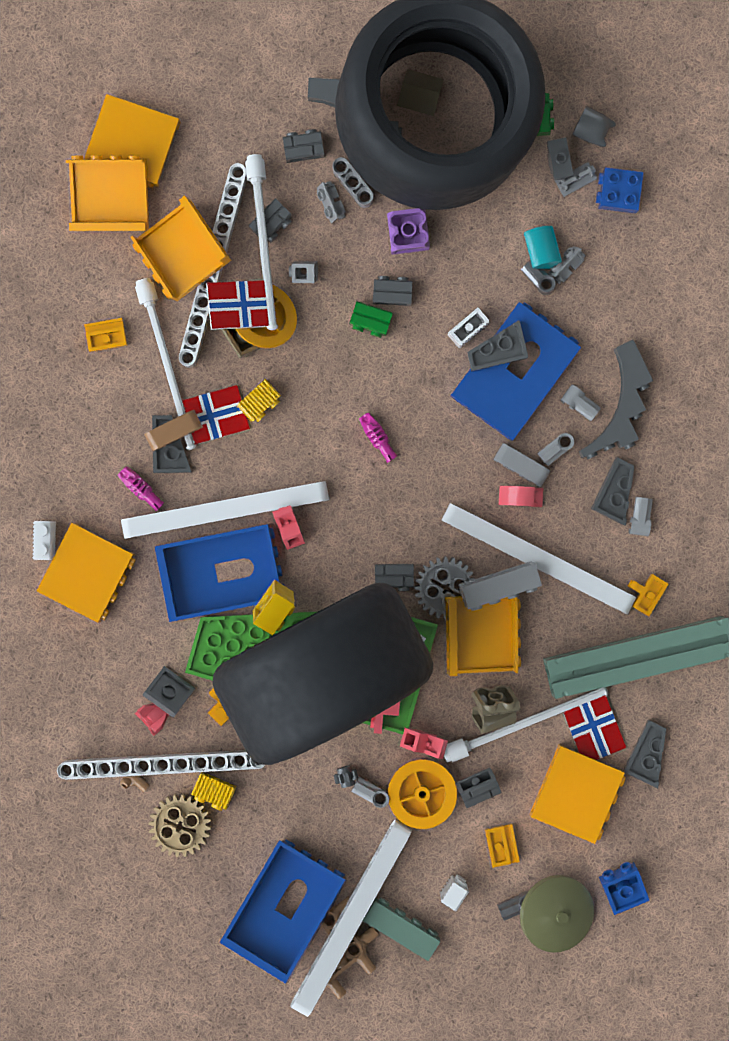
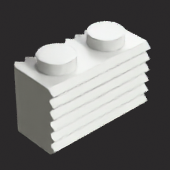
[447,308,489,348]
[32,521,56,560]
[440,875,469,911]

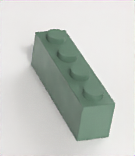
[363,897,440,961]

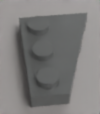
[467,320,528,372]
[152,415,192,473]
[591,457,634,526]
[623,720,666,789]

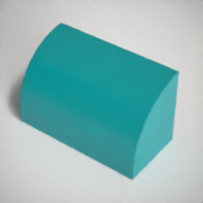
[524,226,562,269]

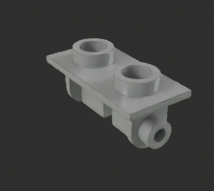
[555,162,597,197]
[316,181,346,223]
[548,246,586,284]

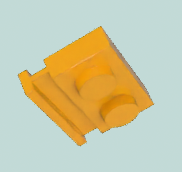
[84,318,128,352]
[484,823,520,868]

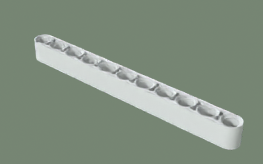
[179,163,247,368]
[121,481,329,539]
[442,503,636,615]
[57,750,265,780]
[290,819,412,1017]

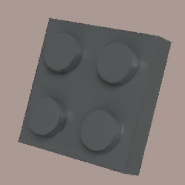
[142,666,195,718]

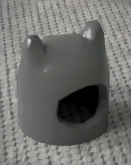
[572,106,616,147]

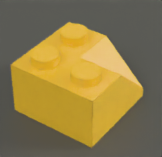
[253,580,295,636]

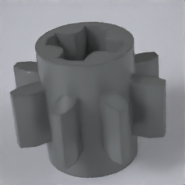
[333,765,358,788]

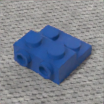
[599,862,650,915]

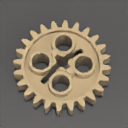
[149,794,212,857]

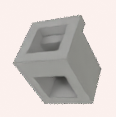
[289,261,318,283]

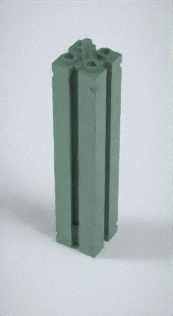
[543,616,729,699]

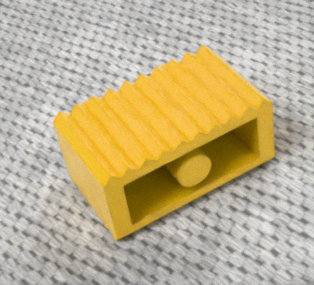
[236,379,281,422]
[191,772,237,811]

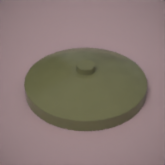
[520,875,594,953]

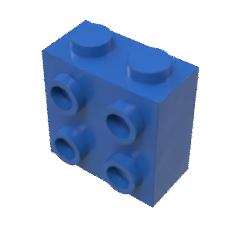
[596,167,644,214]

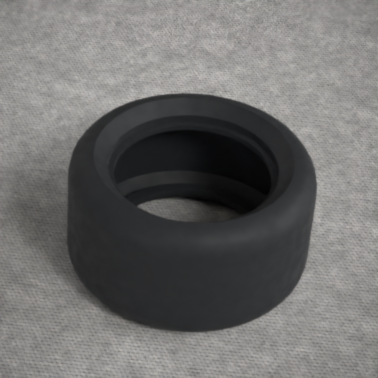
[335,0,545,210]
[212,583,433,765]

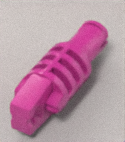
[359,412,397,463]
[118,466,164,511]

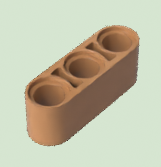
[144,410,203,452]

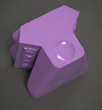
[387,208,430,255]

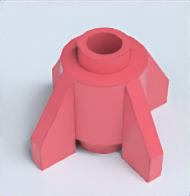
[135,703,169,736]

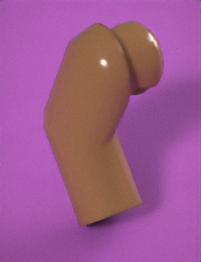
[120,776,150,792]

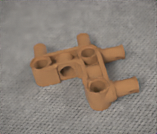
[322,896,379,999]

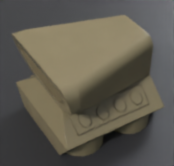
[471,685,520,733]

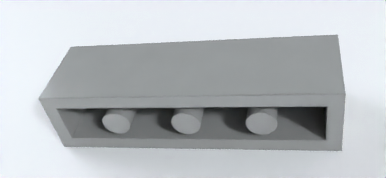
[459,561,542,611]

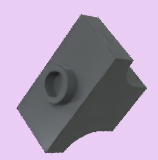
[547,138,574,180]

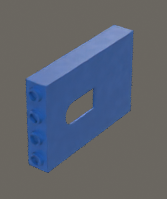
[450,302,581,441]
[154,524,285,622]
[219,839,347,984]

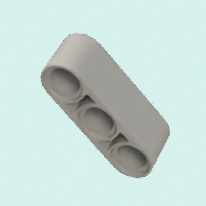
[332,157,373,208]
[493,443,551,488]

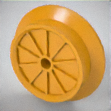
[236,285,297,348]
[388,759,457,829]

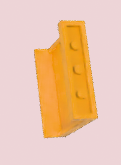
[84,94,181,189]
[66,155,149,231]
[130,195,232,302]
[37,523,136,623]
[445,596,521,676]
[529,744,626,844]

